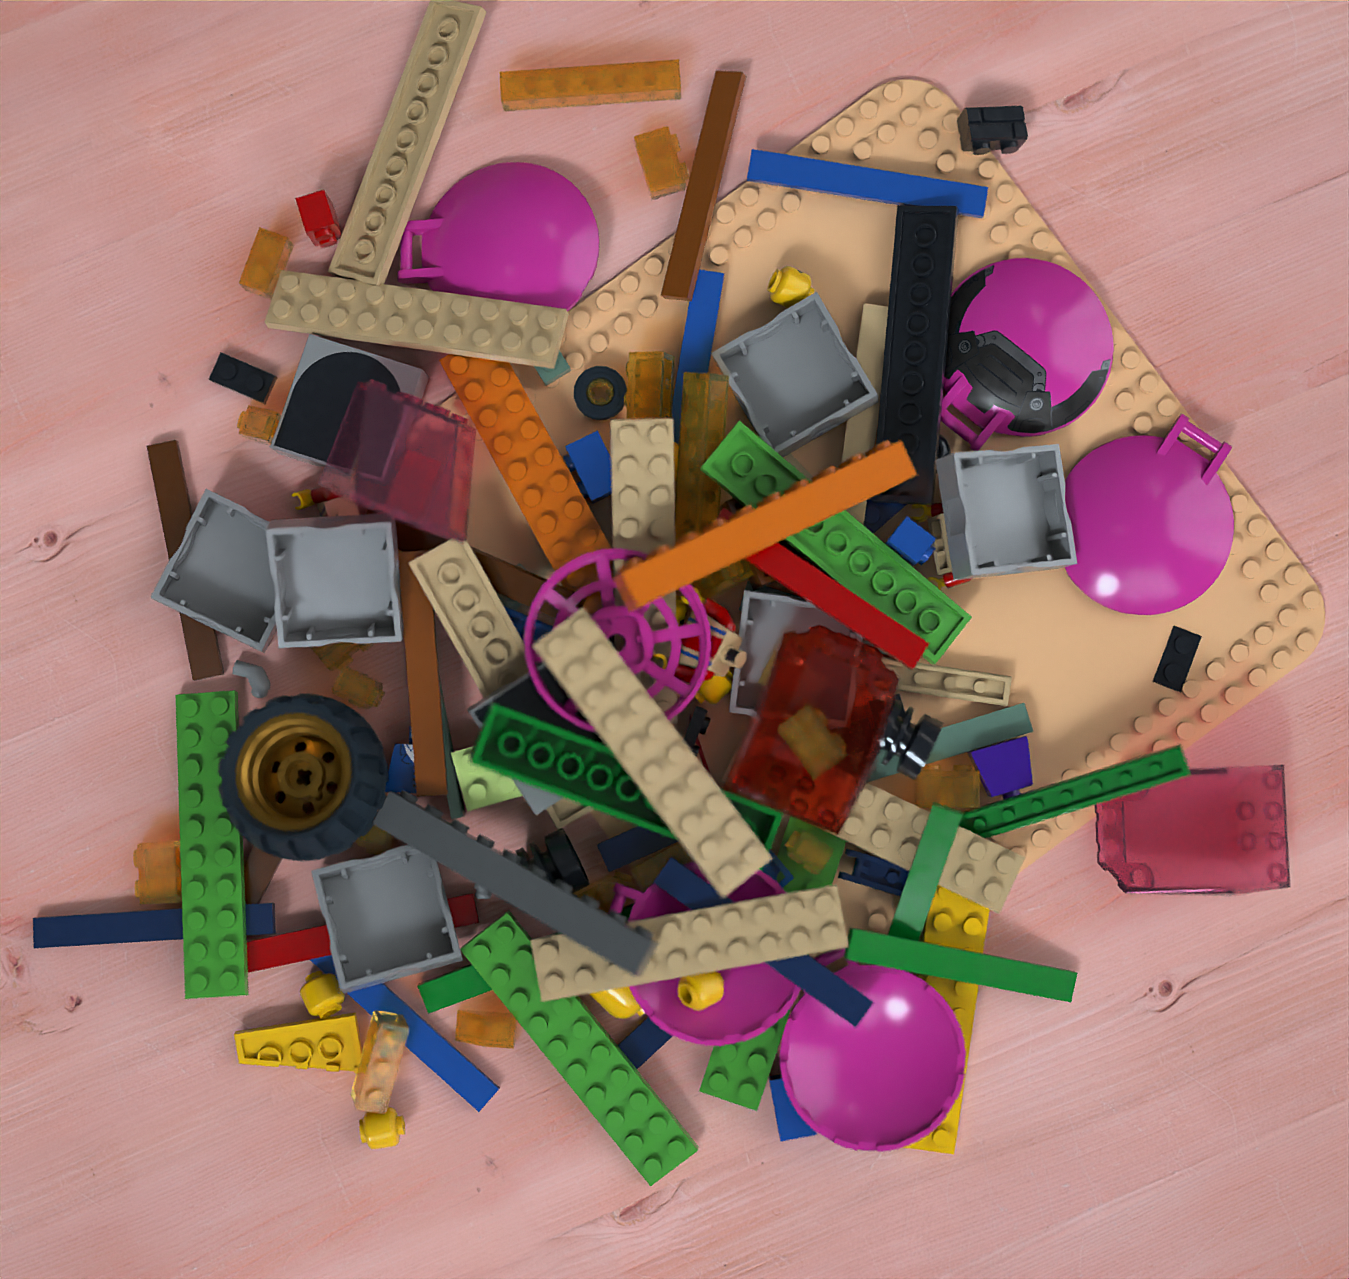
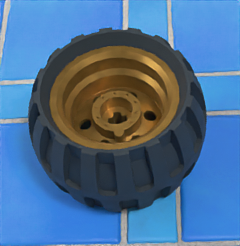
[218,693,389,861]

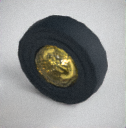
[574,366,627,420]

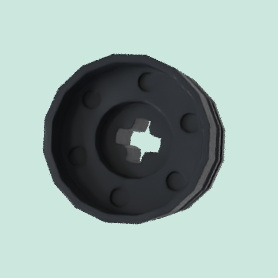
[867,700,943,780]
[516,828,590,893]

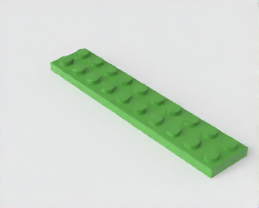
[700,421,972,665]
[175,690,249,999]
[699,815,846,1111]
[460,910,699,1187]

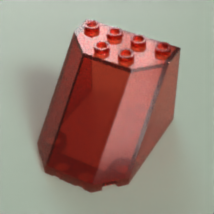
[723,625,900,835]

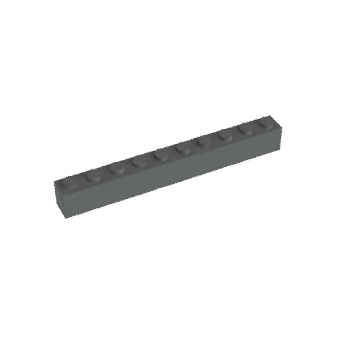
[372,790,659,976]

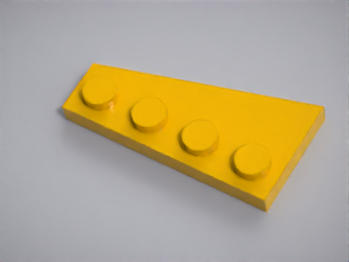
[234,1012,366,1074]

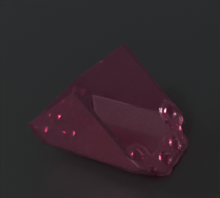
[318,379,476,544]
[1094,764,1290,895]

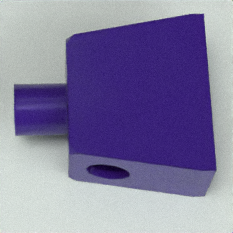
[967,736,1033,799]

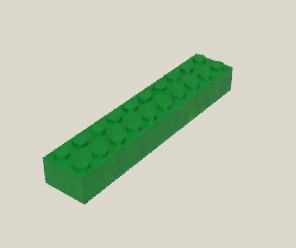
[468,701,784,871]

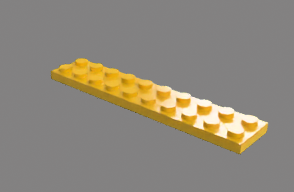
[903,885,990,1154]

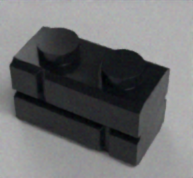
[957,106,1028,155]

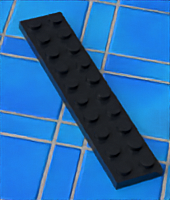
[871,205,959,505]

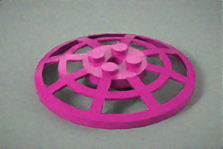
[524,548,711,734]

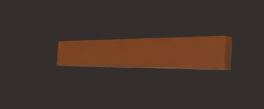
[661,70,746,302]
[398,550,448,797]

